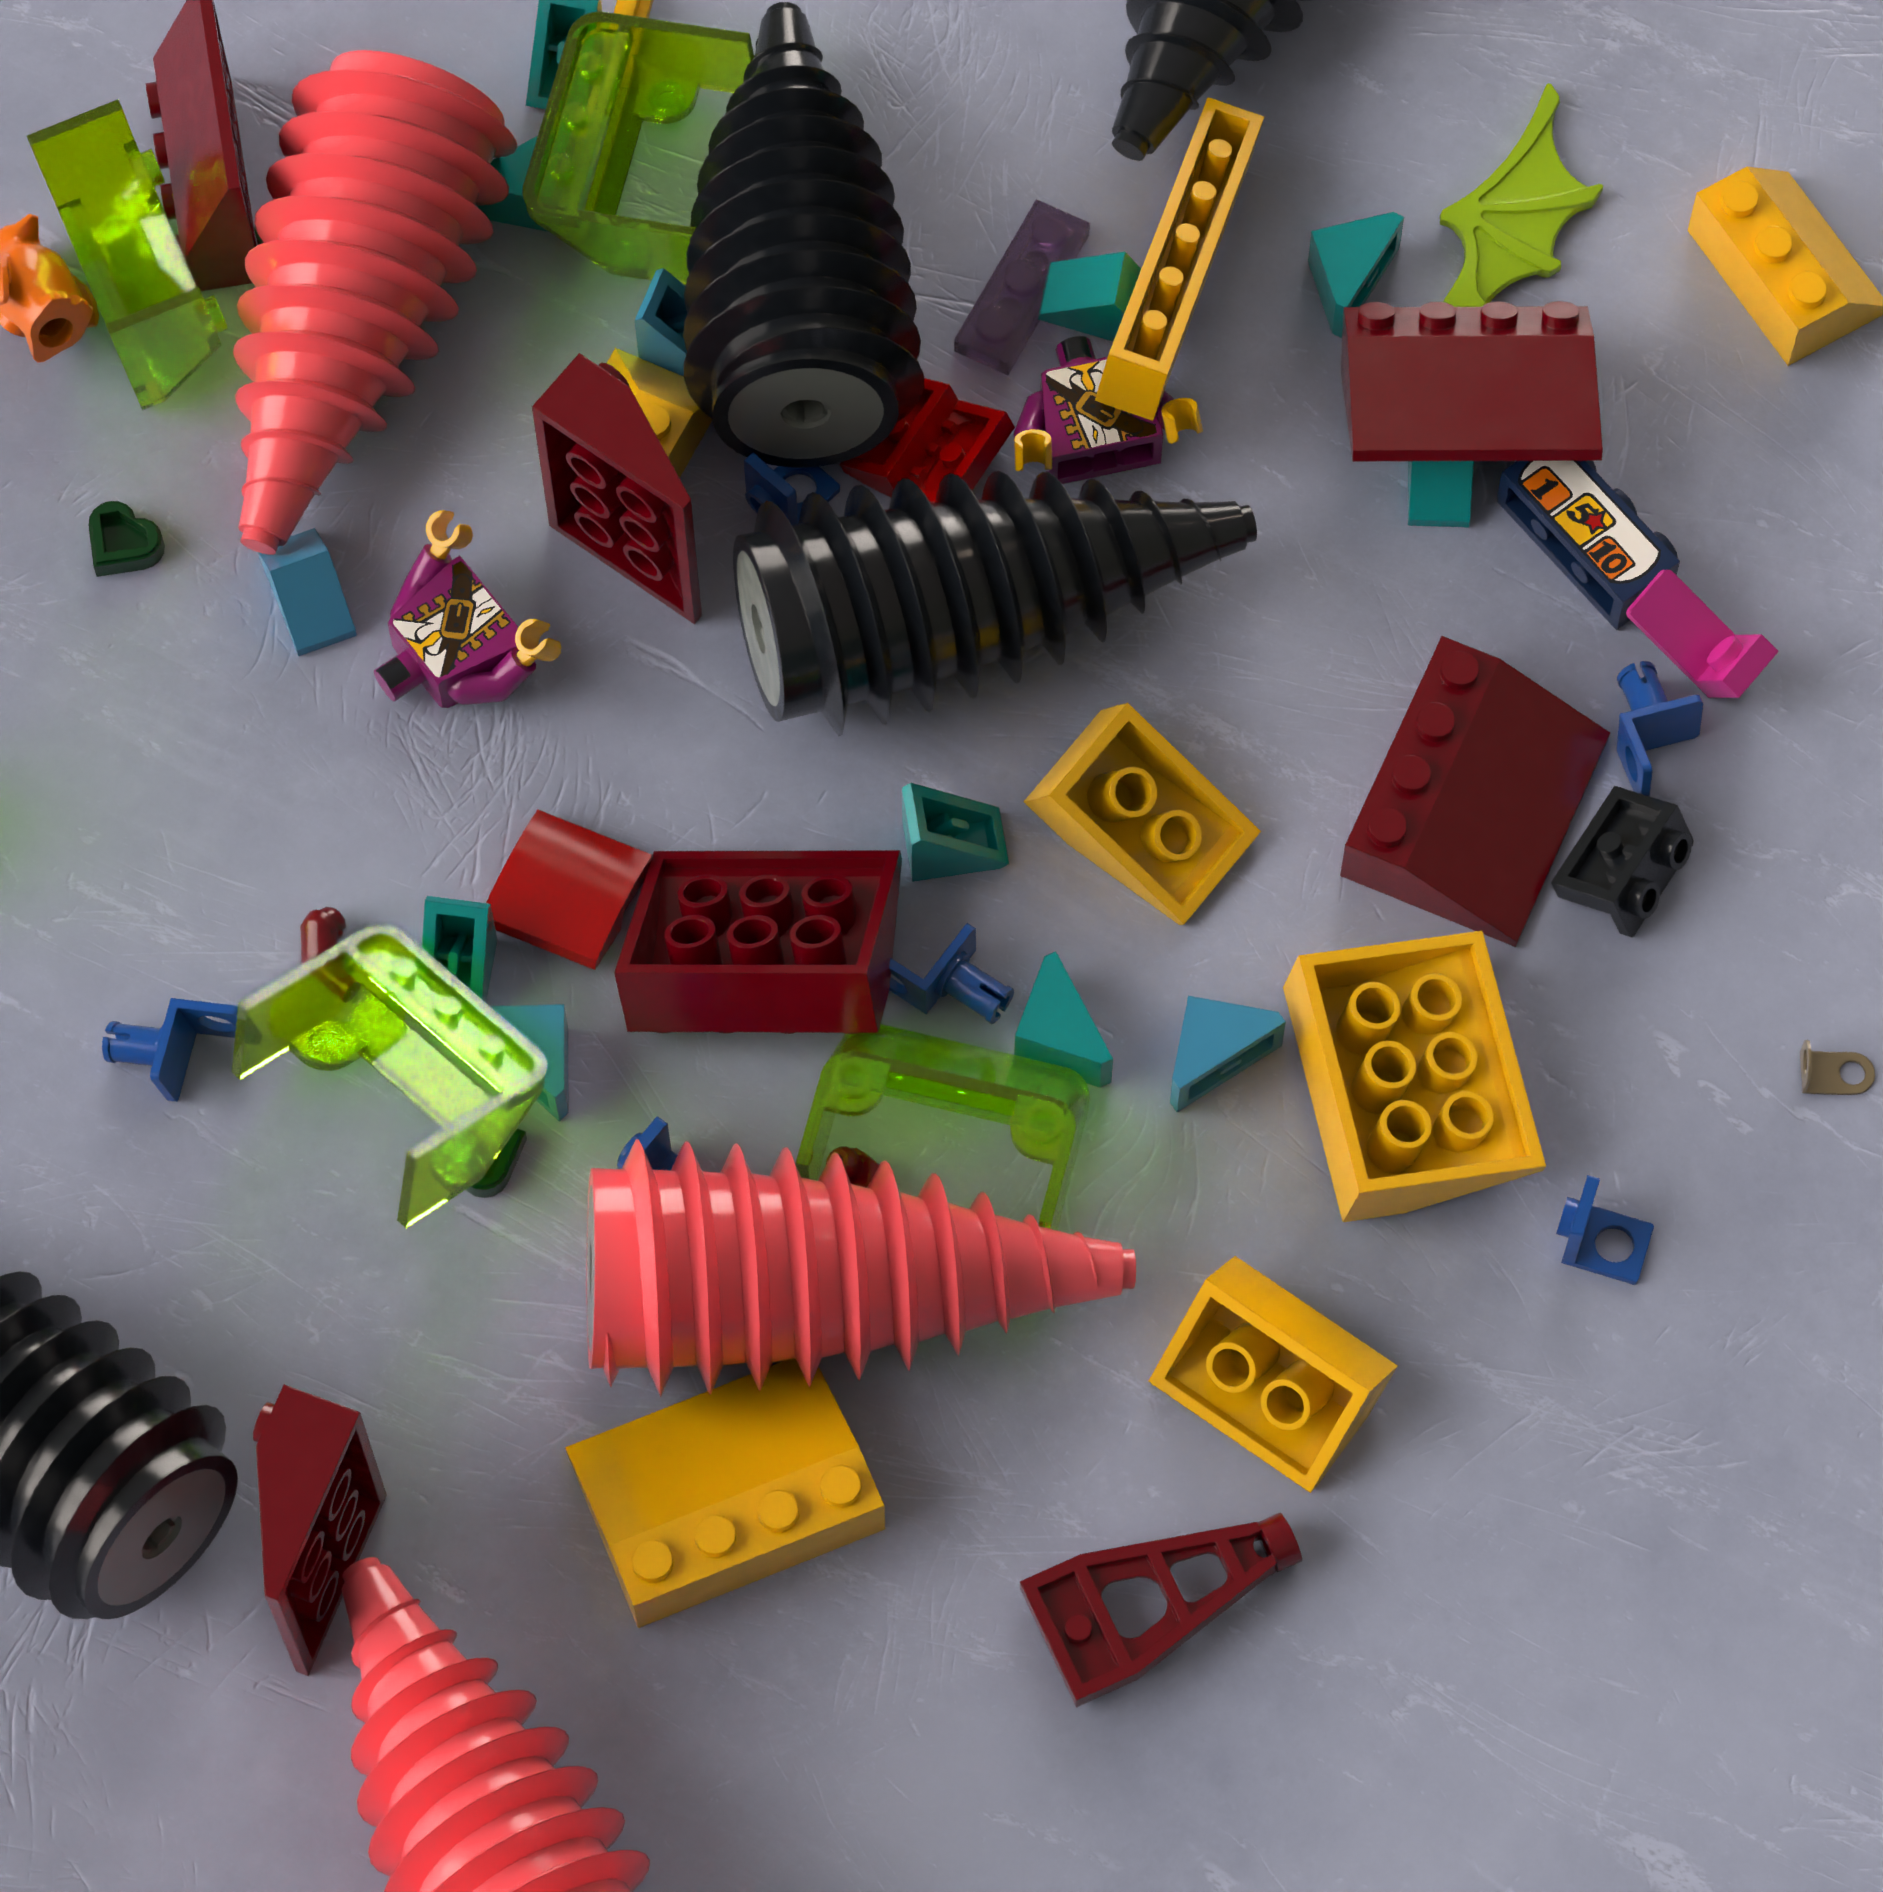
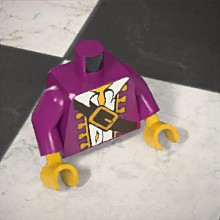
[1014,336,1203,484]
[374,510,562,708]

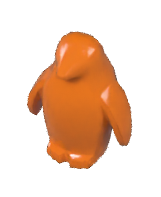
[0,214,99,363]

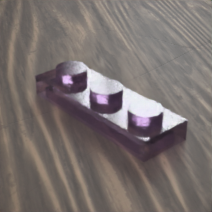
[954,199,1090,375]

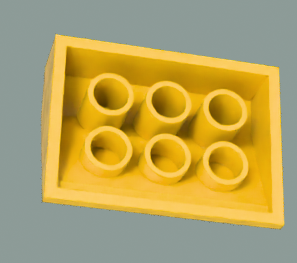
[1283,931,1546,1222]
[565,1359,886,1628]

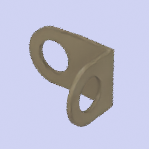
[1800,1040,1875,1095]

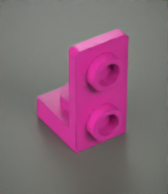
[1626,570,1779,698]

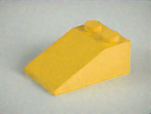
[1023,702,1261,925]

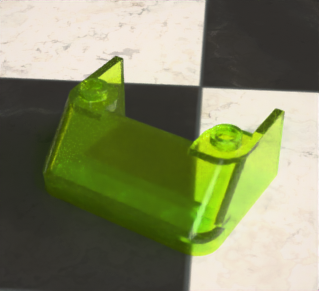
[522,12,754,286]
[27,99,228,411]
[231,925,547,1228]
[795,1024,1090,1230]

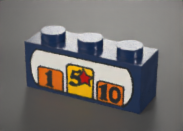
[1496,461,1680,631]

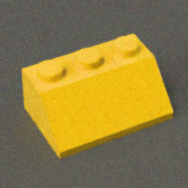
[1687,166,1883,366]
[1148,1256,1398,1493]

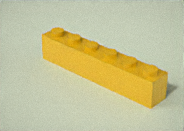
[1095,97,1265,421]

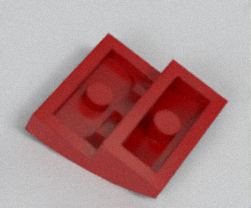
[839,378,1015,504]
[486,809,652,970]

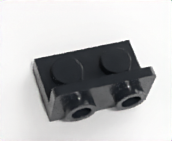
[1551,786,1694,937]

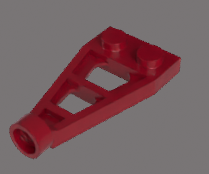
[1020,1513,1302,1708]

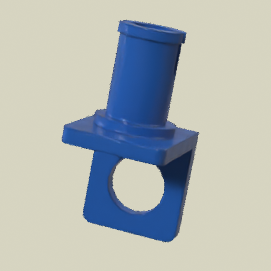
[1616,661,1703,796]
[889,923,1014,1024]
[102,998,257,1102]

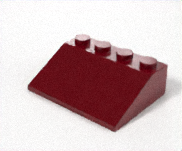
[146,0,257,293]
[1341,301,1603,462]
[532,353,702,625]
[1340,636,1610,947]
[614,850,902,1034]
[253,1384,387,1676]

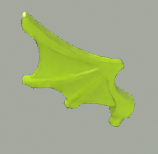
[1439,83,1603,307]

